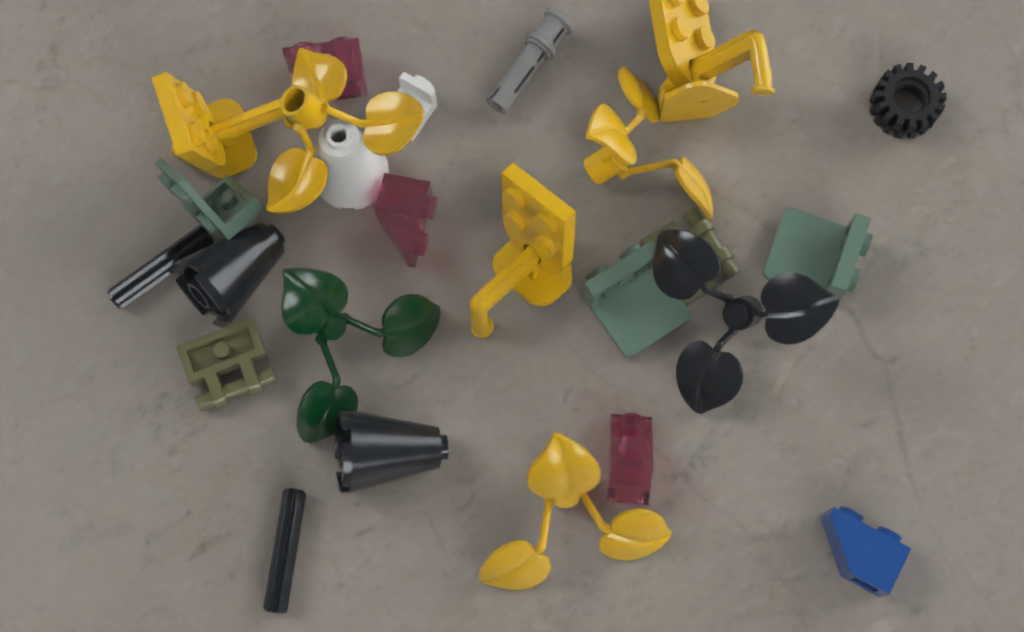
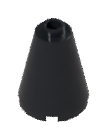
[171,222,285,328]
[335,409,449,493]

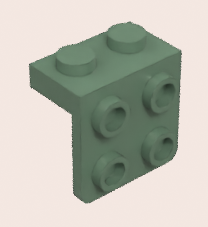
[155,158,265,240]
[763,208,873,300]
[582,240,691,358]

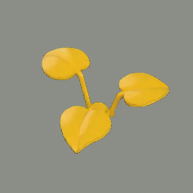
[266,48,425,214]
[583,66,713,221]
[478,432,672,590]

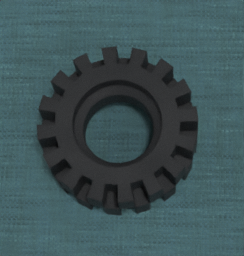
[869,63,947,139]

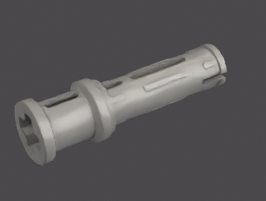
[486,7,574,114]

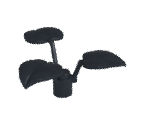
[652,229,840,414]

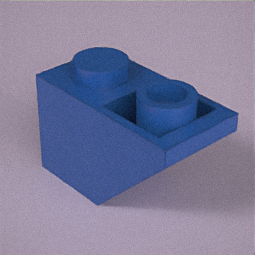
[821,506,911,597]

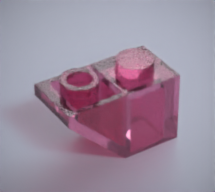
[282,37,368,100]
[375,173,438,268]
[606,413,654,505]

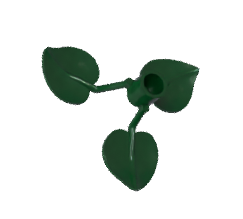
[281,268,441,443]

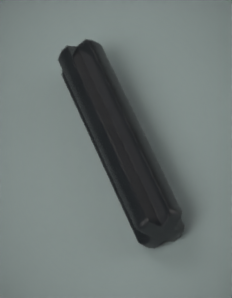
[107,225,214,309]
[263,488,306,614]

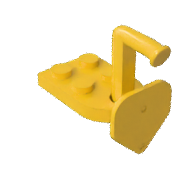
[649,0,775,122]
[151,72,296,179]
[469,163,576,338]

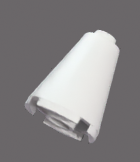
[315,119,389,210]

